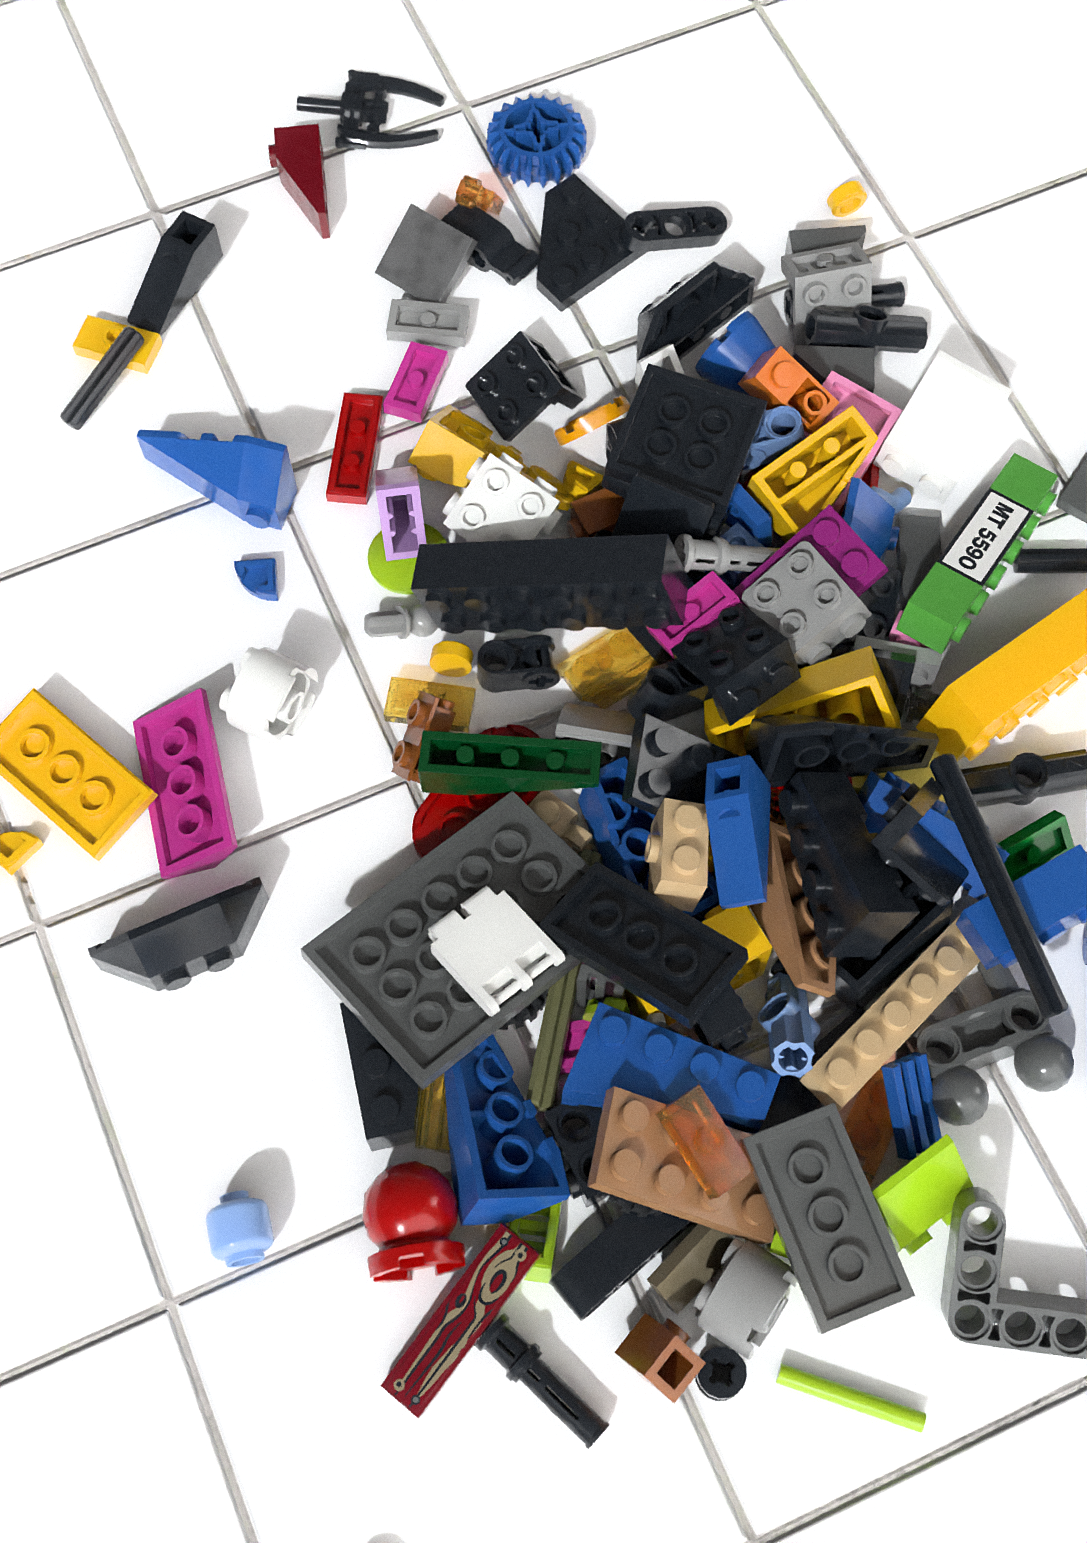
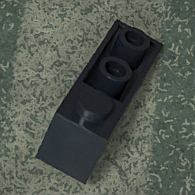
[127,210,223,337]

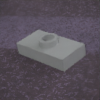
[386,299,470,347]

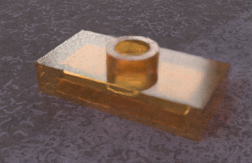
[656,1084,754,1200]

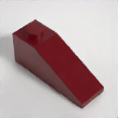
[268,124,330,239]

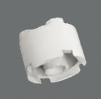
[219,647,318,747]

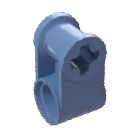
[743,406,806,470]

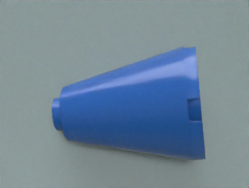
[695,310,776,395]

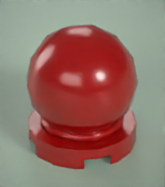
[362,1161,466,1283]

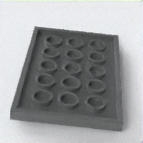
[300,791,591,1090]

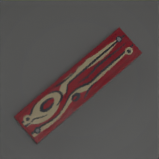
[380,1223,542,1419]

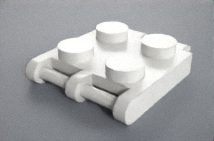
[428,886,565,1017]

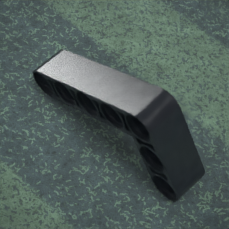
[594,530,712,722]

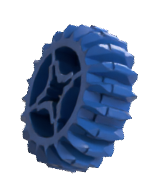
[486,93,587,188]

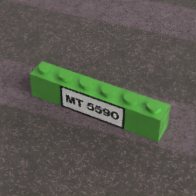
[896,453,1058,654]

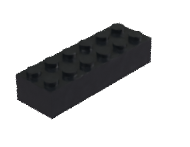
[411,534,690,634]

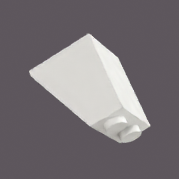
[873,350,1012,504]

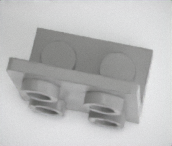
[781,241,872,345]

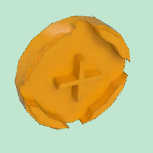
[554,395,630,446]

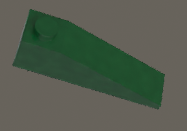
[418,730,602,795]

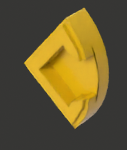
[563,460,604,500]
[0,831,44,876]

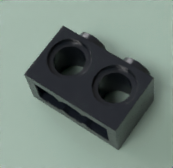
[542,1104,610,1208]

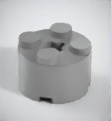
[694,1238,798,1360]

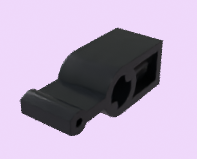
[441,198,540,286]

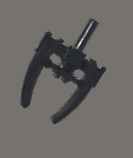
[297,69,444,150]

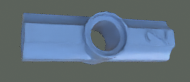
[757,972,821,1078]

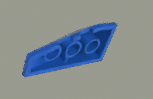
[444,1034,570,1226]

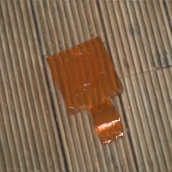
[455,175,505,216]

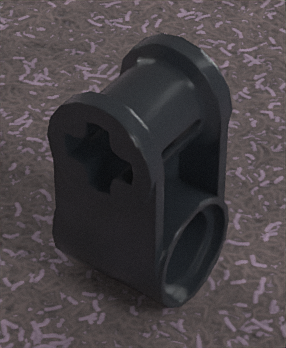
[477,635,560,693]

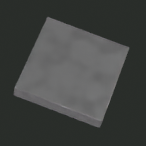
[374,203,478,303]

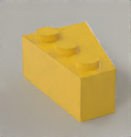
[746,405,878,543]

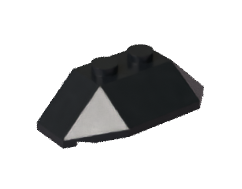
[636,261,755,362]
[87,876,269,992]

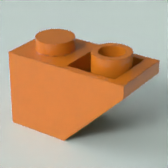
[738,346,839,434]

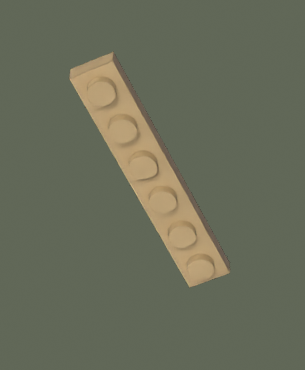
[799,914,980,1112]

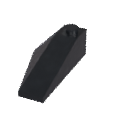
[744,714,939,788]

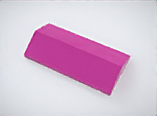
[133,688,238,880]

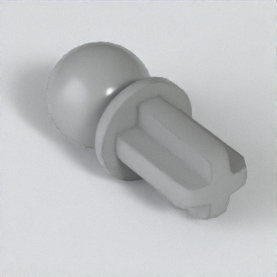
[364,604,438,639]

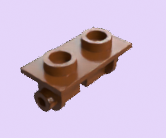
[391,690,456,783]

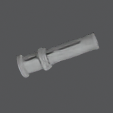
[674,534,780,576]

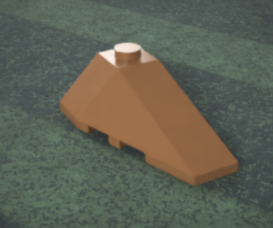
[749,821,836,998]

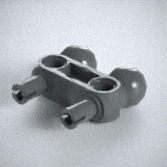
[906,961,1074,1126]

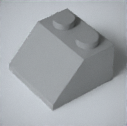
[555,702,635,768]

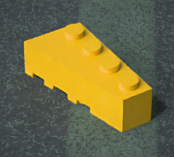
[704,645,901,756]

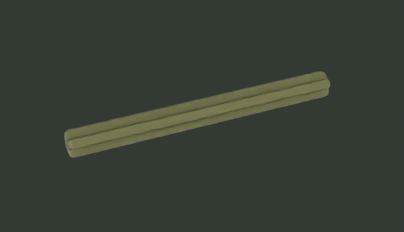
[526,849,603,1112]

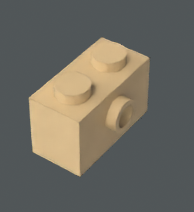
[644,798,709,912]

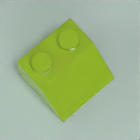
[872,1134,974,1256]

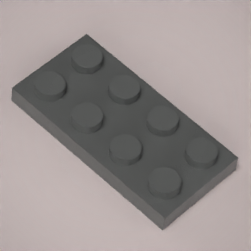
[740,1103,915,1334]

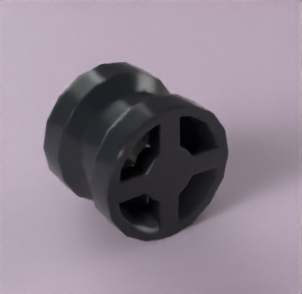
[695,1346,747,1402]

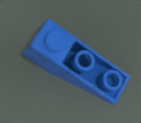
[705,755,771,910]

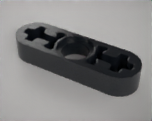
[619,206,728,252]

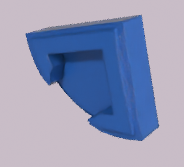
[234,558,278,601]

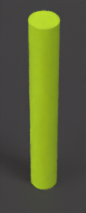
[775,1363,927,1433]

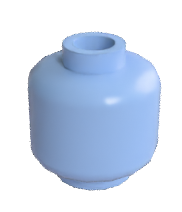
[205,1190,274,1268]

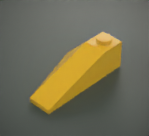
[408,404,576,511]

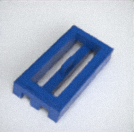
[881,1052,942,1160]

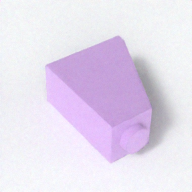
[375,465,427,561]

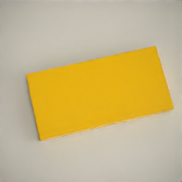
[0,688,158,861]

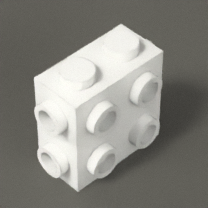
[443,452,562,542]

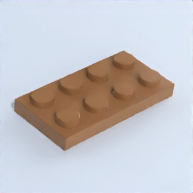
[587,1086,775,1245]

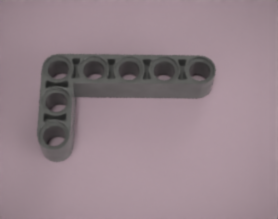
[940,1187,1087,1360]

